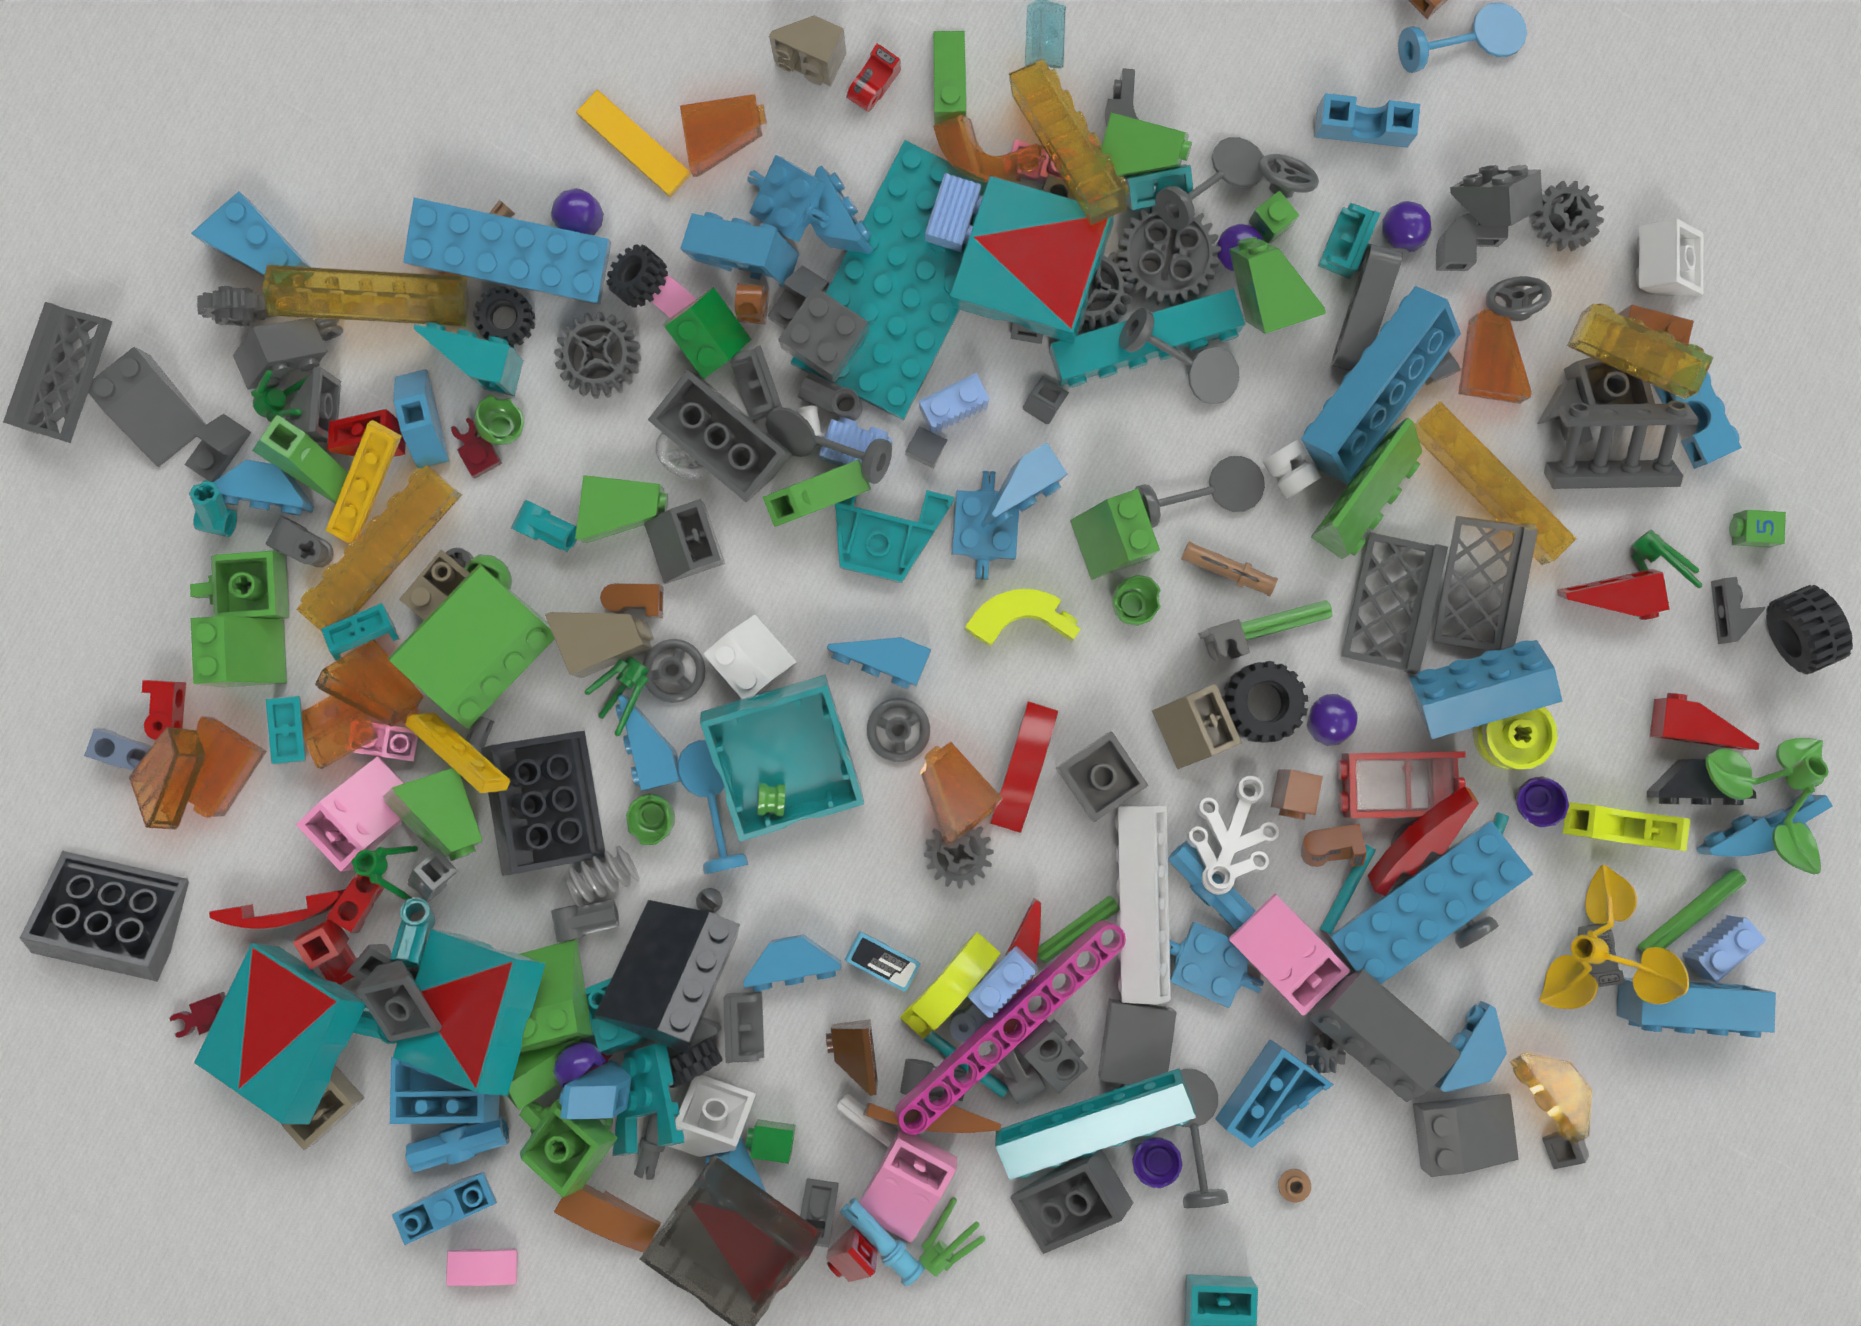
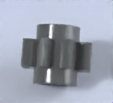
[1305,1033,1346,1074]

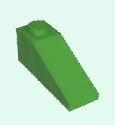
[933,31,966,125]

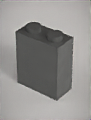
[1098,998,1177,1089]

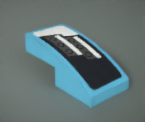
[844,931,921,992]

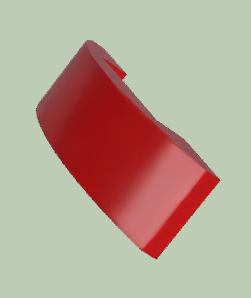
[990,701,1058,833]
[209,889,345,929]

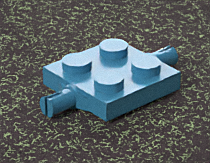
[747,155,830,242]
[951,471,1019,580]
[1169,922,1264,1008]

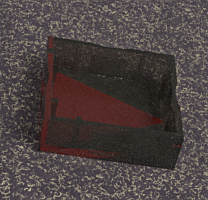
[639,1154,822,1326]

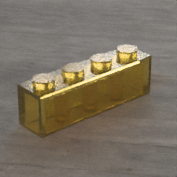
[1567,303,1714,399]

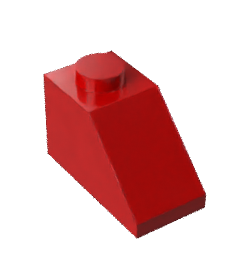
[327,409,406,457]

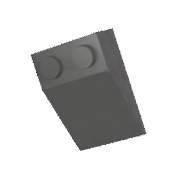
[88,346,206,467]
[1413,1093,1519,1177]
[1010,1149,1134,1254]

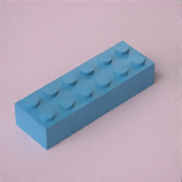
[403,197,611,305]
[1301,286,1461,485]
[1330,821,1534,984]

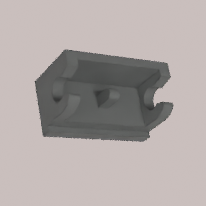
[730,345,782,421]
[1198,619,1250,661]
[723,992,764,1063]

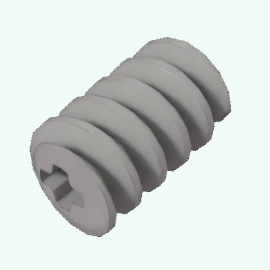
[566,845,640,907]

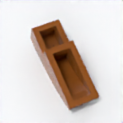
[554,1184,661,1253]

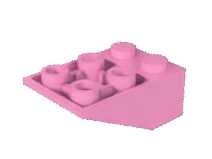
[296,756,404,872]
[1228,894,1350,1016]
[859,1127,957,1243]

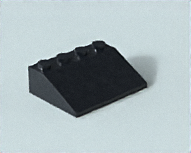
[481,730,605,876]
[20,851,189,982]
[595,900,740,1054]

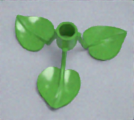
[1706,738,1829,875]

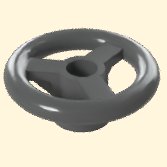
[1258,154,1319,198]
[1485,276,1552,321]
[643,639,706,703]
[866,698,930,762]

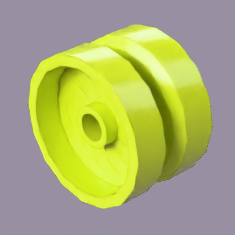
[1473,707,1558,770]

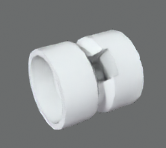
[1263,440,1322,500]

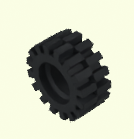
[606,244,668,308]
[473,286,536,348]
[669,1036,723,1088]

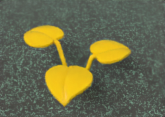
[1539,865,1689,1009]

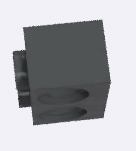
[1017,1019,1088,1094]

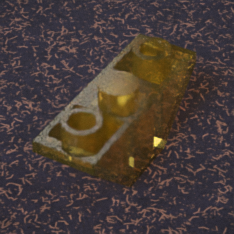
[1510,1052,1592,1145]

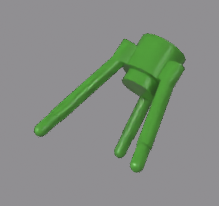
[919,1197,986,1276]

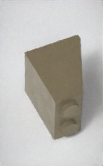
[545,612,654,678]

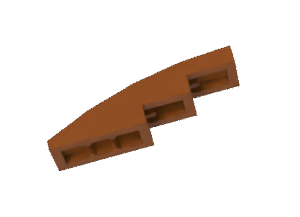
[863,1103,1002,1133]

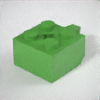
[190,550,289,619]
[519,1099,618,1198]

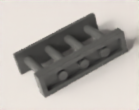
[1544,401,1698,489]

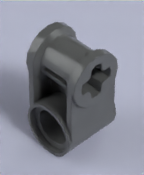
[265,516,334,568]

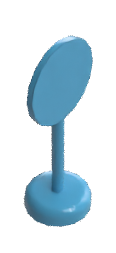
[1398,3,1527,73]
[677,740,749,875]

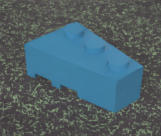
[191,191,314,292]
[680,212,799,288]
[1215,1039,1334,1148]
[389,1057,499,1124]

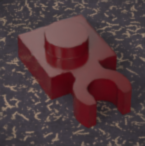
[451,417,502,479]
[169,992,226,1038]

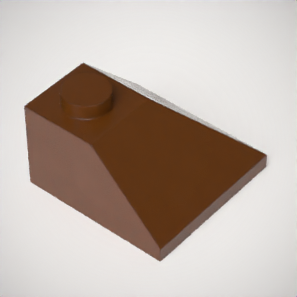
[826,1019,878,1096]

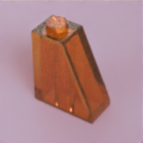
[680,94,767,177]
[1458,310,1532,404]
[315,639,424,727]
[185,716,267,818]
[129,727,206,830]
[920,741,1003,847]

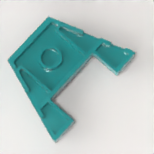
[833,467,954,583]
[613,1044,685,1156]

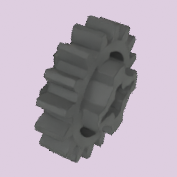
[1532,181,1604,252]
[197,286,271,327]
[924,818,994,889]

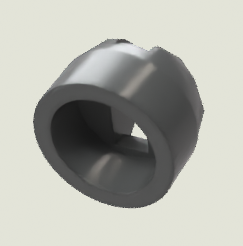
[696,888,723,913]

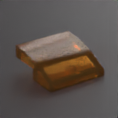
[302,683,378,769]

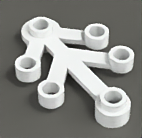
[1187,776,1279,895]

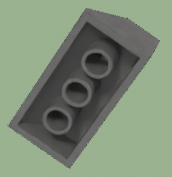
[648,370,792,502]
[1309,969,1461,1102]

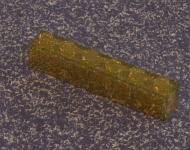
[1009,59,1129,225]
[262,265,469,327]
[1414,401,1577,565]
[296,465,462,632]

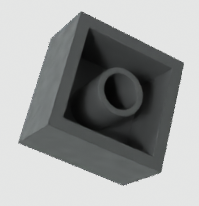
[778,286,869,383]
[1564,346,1655,427]
[1056,731,1149,822]

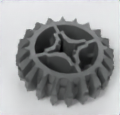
[1078,252,1134,332]
[554,312,641,399]

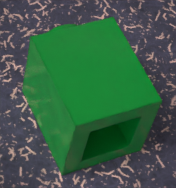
[746,1119,796,1164]

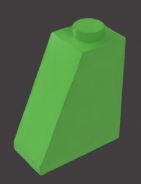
[1093,112,1192,181]
[575,475,668,543]
[507,1039,581,1110]

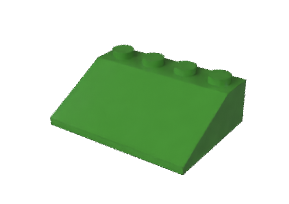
[1311,418,1423,559]
[388,564,555,729]
[519,939,593,1054]

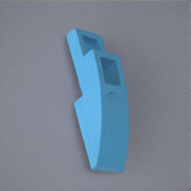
[1696,794,1833,857]

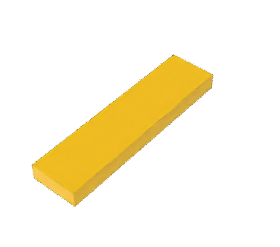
[576,89,691,198]
[325,420,402,546]
[405,713,510,793]

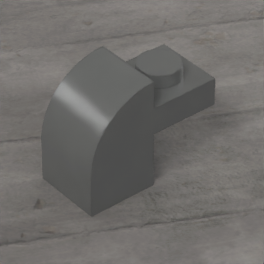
[1436,213,1508,271]

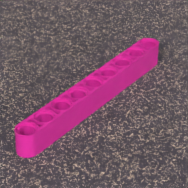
[894,920,1126,1135]

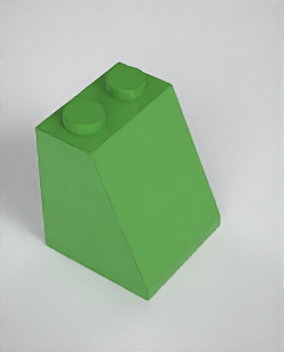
[1229,237,1326,334]
[1070,488,1160,580]
[190,616,287,688]
[383,768,483,861]

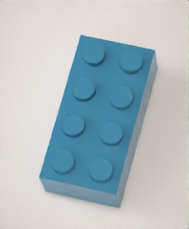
[1409,640,1563,739]
[1617,978,1776,1038]

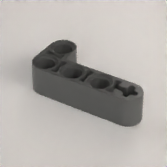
[1331,243,1403,371]

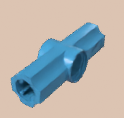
[1168,841,1255,930]
[405,1115,510,1173]

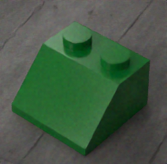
[662,287,752,379]

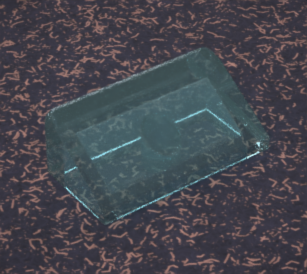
[1025,0,1066,68]

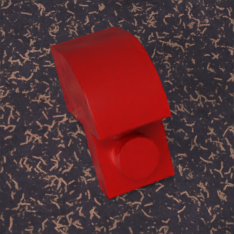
[293,919,357,985]

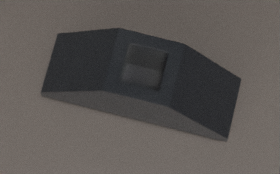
[1647,759,1757,805]

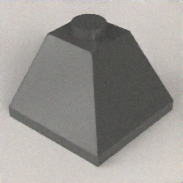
[285,367,341,443]
[356,960,442,1042]

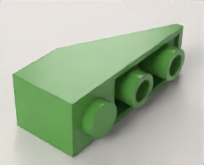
[252,415,348,504]
[763,459,871,527]

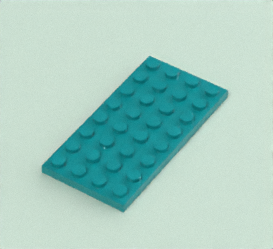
[791,140,988,421]

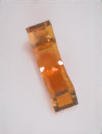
[933,115,1047,184]

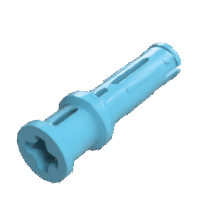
[840,1198,925,1286]

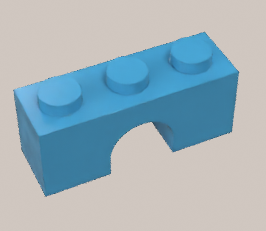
[1314,93,1420,148]
[1653,361,1742,469]

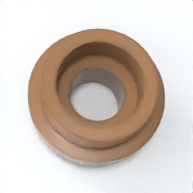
[1278,1169,1311,1203]

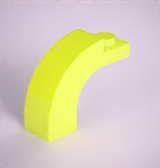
[964,589,1081,647]
[1562,802,1690,851]
[899,932,1001,1039]

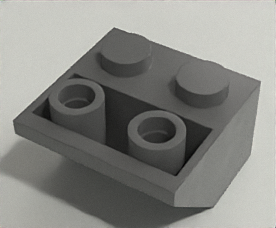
[1450,165,1543,226]
[644,499,725,584]

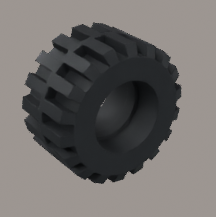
[1766,585,1853,675]
[1222,661,1309,743]

